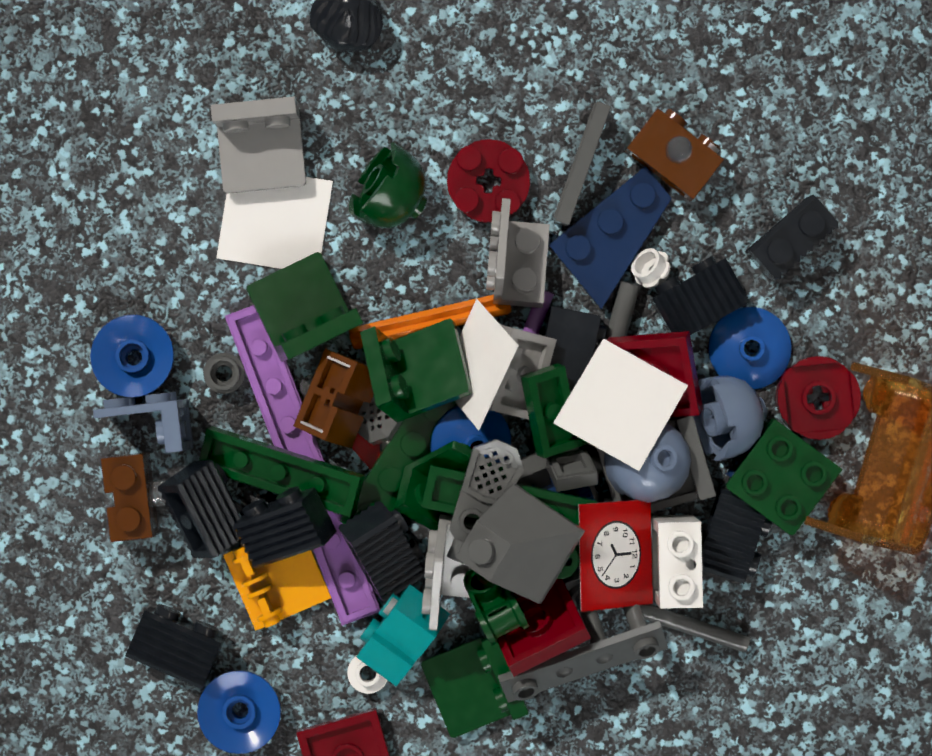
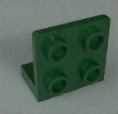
[246,252,363,362]
[360,319,472,423]
[726,419,843,535]
[394,441,518,530]
[421,635,529,738]

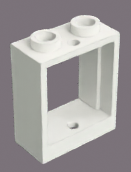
[651,515,703,609]

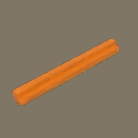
[349,294,512,349]

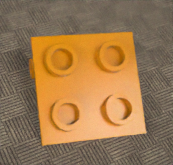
[223,546,331,631]

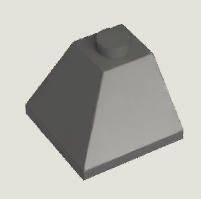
[455,484,585,604]

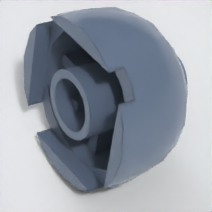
[693,375,767,461]
[604,423,691,503]

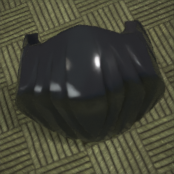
[310,0,383,53]

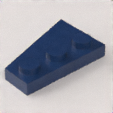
[548,166,672,310]

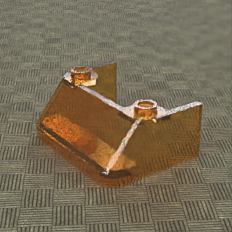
[804,362,932,555]

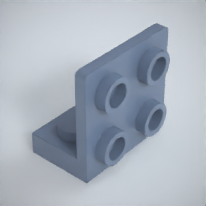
[93,392,194,453]

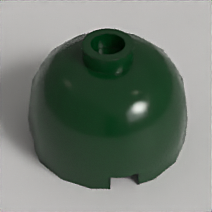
[348,142,427,228]

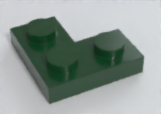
[520,363,588,459]

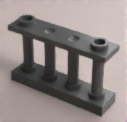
[498,564,668,703]

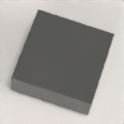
[546,449,598,492]

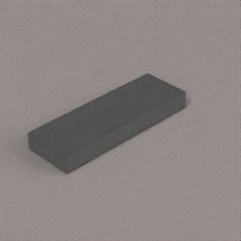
[553,101,611,227]

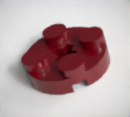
[447,139,530,223]
[775,356,861,440]

